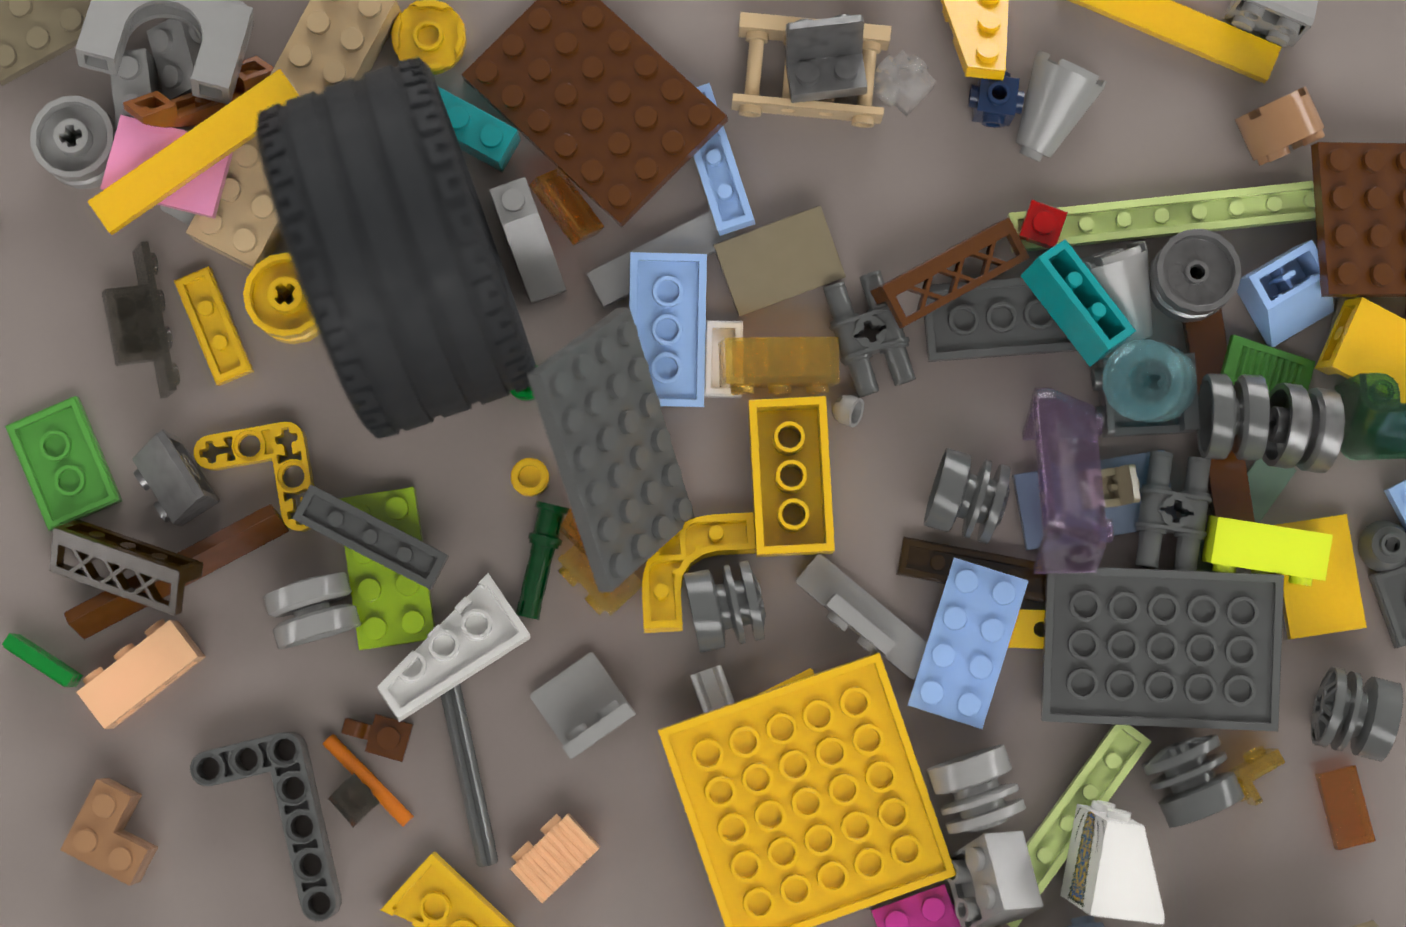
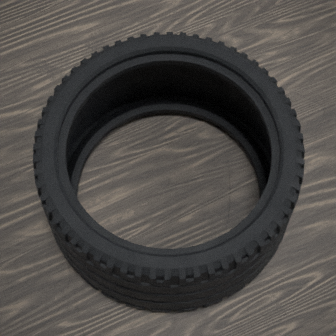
[256,57,536,439]

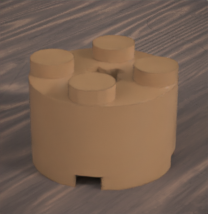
[1234,86,1325,166]

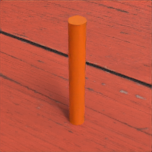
[322,733,414,827]

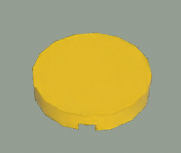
[391,0,467,75]

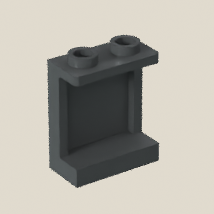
[1091,353,1200,438]

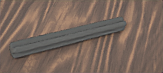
[441,684,498,867]

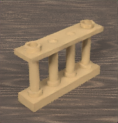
[731,12,892,128]

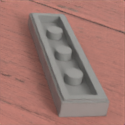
[586,211,737,308]

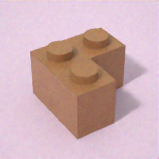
[60,778,158,886]

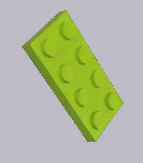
[338,487,435,651]

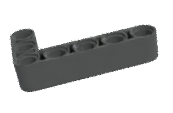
[190,732,342,922]

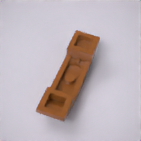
[123,55,274,128]

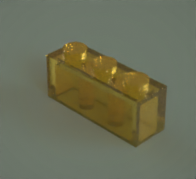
[718,337,840,395]

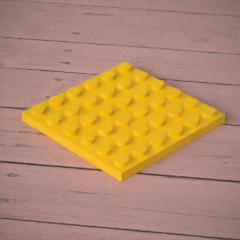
[658,652,956,927]

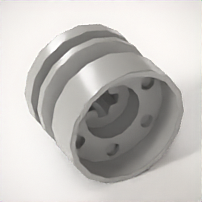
[927,744,1026,834]

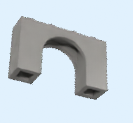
[75,0,254,104]

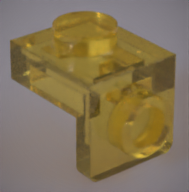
[1229,745,1286,806]

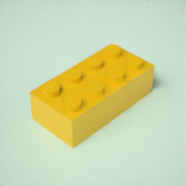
[748,396,835,557]

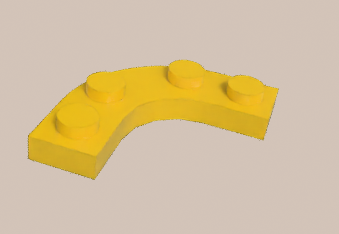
[642,512,756,633]

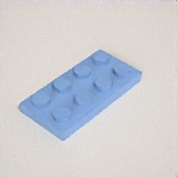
[629,252,707,407]
[908,558,1028,729]

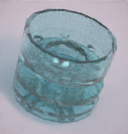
[1103,339,1197,422]

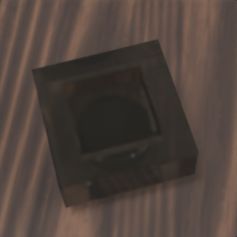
[328,773,380,827]

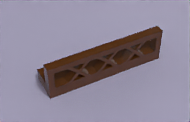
[870,217,1030,328]

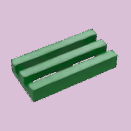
[2,633,84,687]

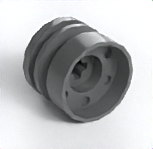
[924,448,1011,544]
[683,560,766,653]
[1311,666,1403,762]
[1142,734,1245,828]

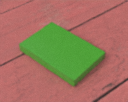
[5,396,123,532]

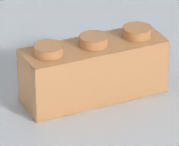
[76,619,205,729]

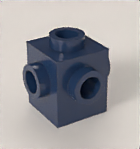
[968,71,1025,128]

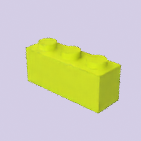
[1201,515,1333,586]

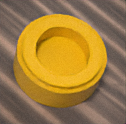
[511,458,550,497]

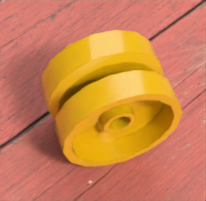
[243,252,320,344]

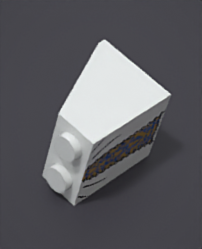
[1060,800,1165,925]

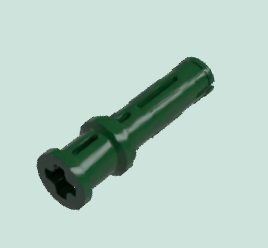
[515,501,570,620]

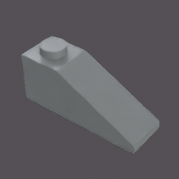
[489,177,567,304]

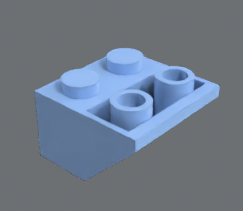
[1237,240,1334,347]

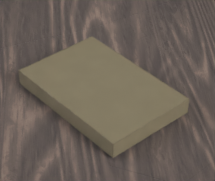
[713,205,846,317]

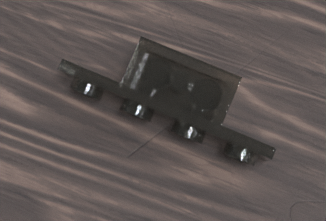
[102,241,180,399]

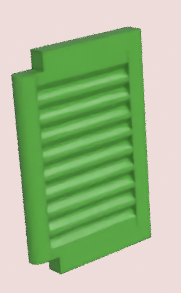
[1220,335,1316,394]

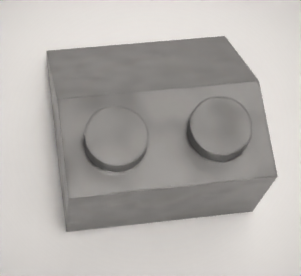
[132,430,220,526]

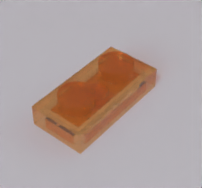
[529,168,605,246]

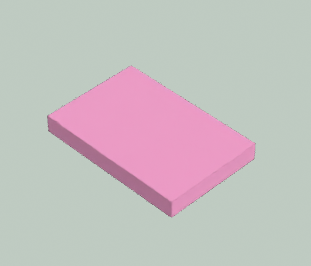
[100,115,233,219]

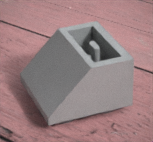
[1224,0,1318,47]
[947,831,1043,927]

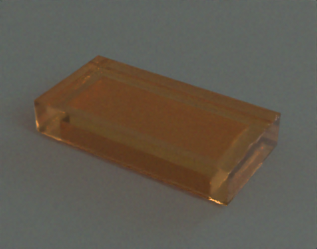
[1315,765,1376,850]

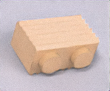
[510,813,600,903]

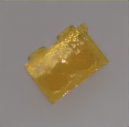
[557,539,642,616]

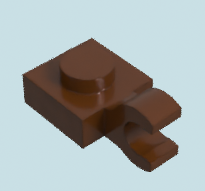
[341,714,414,762]

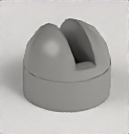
[832,395,864,428]

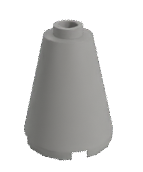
[1016,51,1107,162]
[1081,241,1153,351]

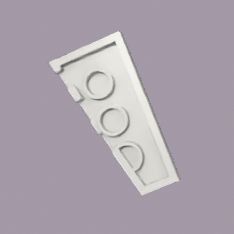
[377,573,530,722]

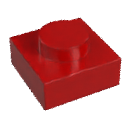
[1018,200,1068,249]

